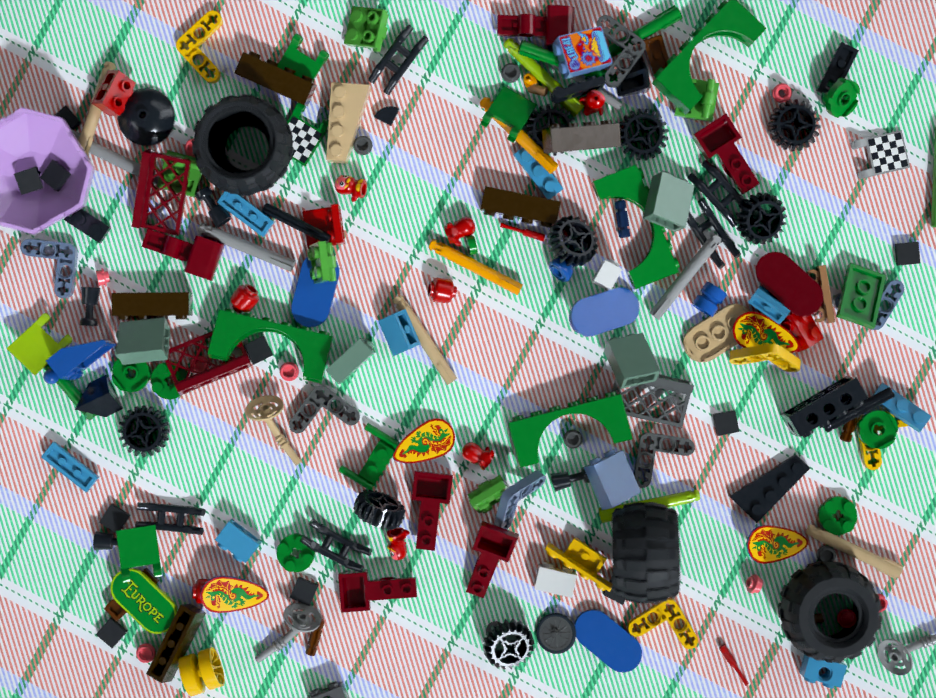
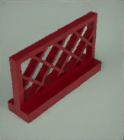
[131,149,192,236]
[165,331,252,396]

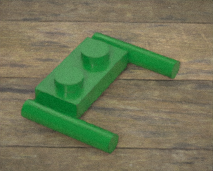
[338,423,400,490]

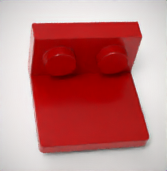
[302,204,346,249]

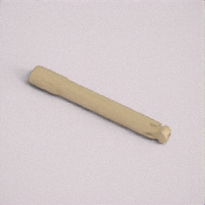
[78,61,116,156]
[393,295,457,385]
[806,525,903,579]

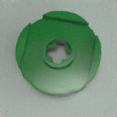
[823,77,860,118]
[112,358,152,392]
[151,361,188,400]
[857,410,898,449]
[817,496,857,535]
[277,533,316,572]

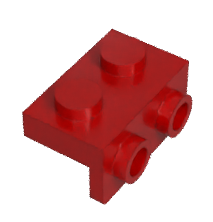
[781,313,824,352]

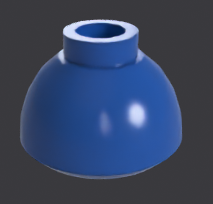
[549,258,573,282]

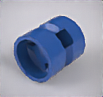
[692,282,727,317]

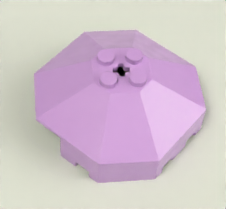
[0,107,95,234]

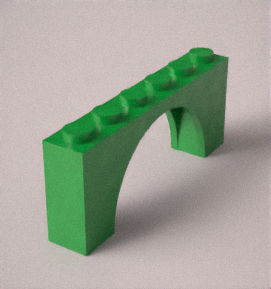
[652,0,767,115]
[591,165,680,290]
[207,308,333,384]
[509,391,633,468]

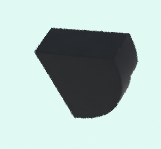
[374,106,400,126]

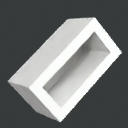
[591,259,623,291]
[534,562,577,598]

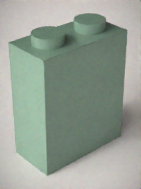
[643,171,695,232]
[115,317,170,365]
[604,333,660,389]
[326,338,376,384]

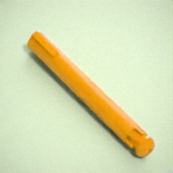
[480,97,559,174]
[429,239,523,295]

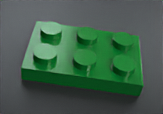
[836,263,886,329]

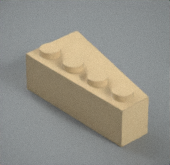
[326,82,371,164]

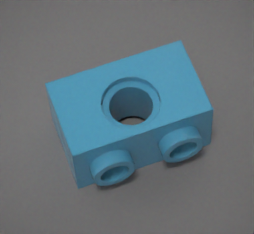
[799,654,847,689]

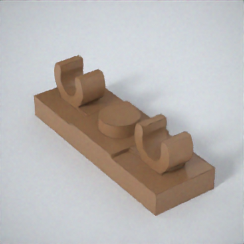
[807,265,835,323]

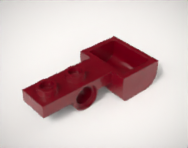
[497,5,575,47]
[692,114,760,195]
[141,229,225,281]
[412,470,453,551]
[466,521,519,598]
[338,569,417,613]

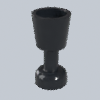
[195,186,232,228]
[80,287,101,326]
[551,466,590,492]
[93,531,118,550]

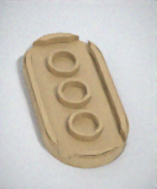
[683,304,751,362]

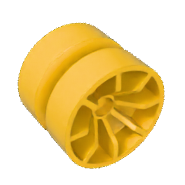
[179,647,225,697]

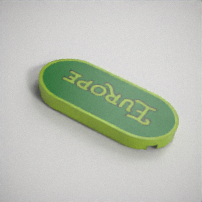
[110,568,177,634]

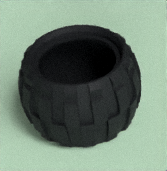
[192,94,294,196]
[612,502,680,603]
[778,561,882,663]

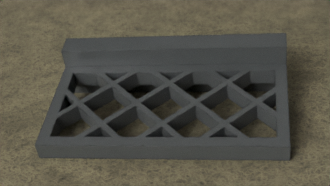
[612,374,694,428]

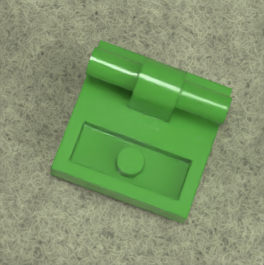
[344,6,389,53]
[674,79,719,122]
[157,150,202,198]
[307,241,337,284]
[467,475,508,514]

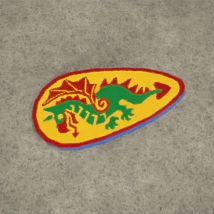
[732,311,800,353]
[393,418,455,463]
[746,525,808,564]
[200,576,269,613]

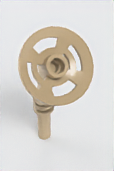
[245,395,302,466]

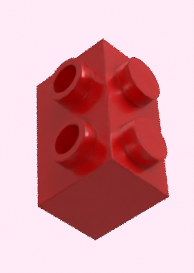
[92,70,136,116]

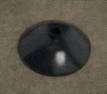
[117,88,175,146]

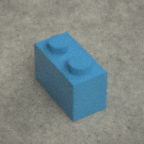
[378,309,421,356]
[215,519,262,563]

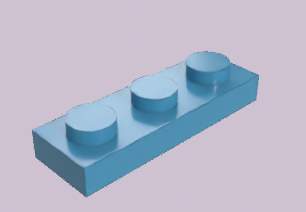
[513,148,564,199]
[217,192,275,237]
[873,382,932,433]
[41,442,99,493]

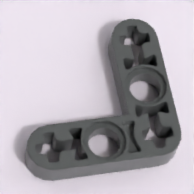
[597,15,646,88]
[289,385,360,433]
[634,432,695,488]

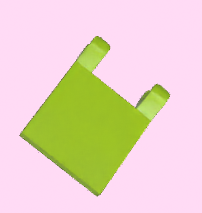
[6,313,73,376]

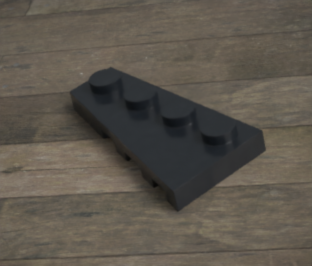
[728,455,810,523]

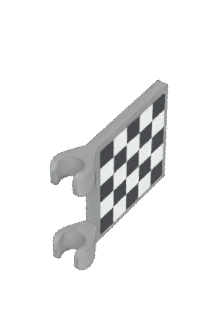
[851,130,910,179]

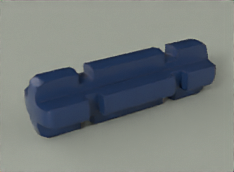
[615,200,630,238]

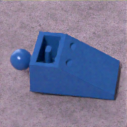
[43,340,117,384]

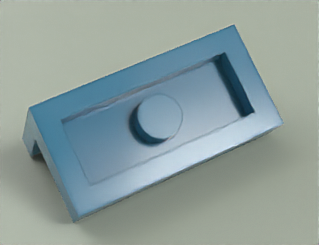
[748,286,790,325]

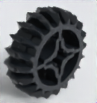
[768,99,821,152]
[526,104,575,156]
[619,108,669,161]
[735,192,788,245]
[547,215,599,267]
[117,405,171,457]
[353,490,406,530]
[483,618,534,670]

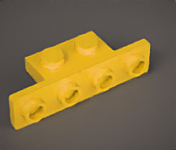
[545,537,613,592]

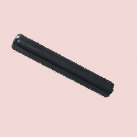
[262,203,331,244]
[823,387,895,433]

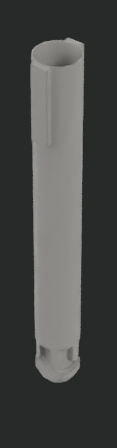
[71,129,160,185]
[198,223,296,272]
[649,233,722,320]

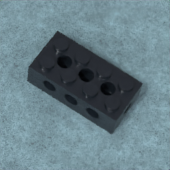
[780,376,868,438]

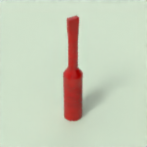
[500,223,546,242]
[719,644,749,686]

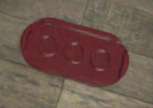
[756,252,824,317]

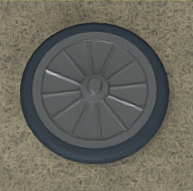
[536,613,576,654]

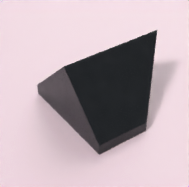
[616,56,651,97]
[75,375,123,417]

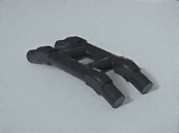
[368,25,429,95]
[687,160,745,227]
[687,198,741,269]
[135,502,206,535]
[300,519,372,573]

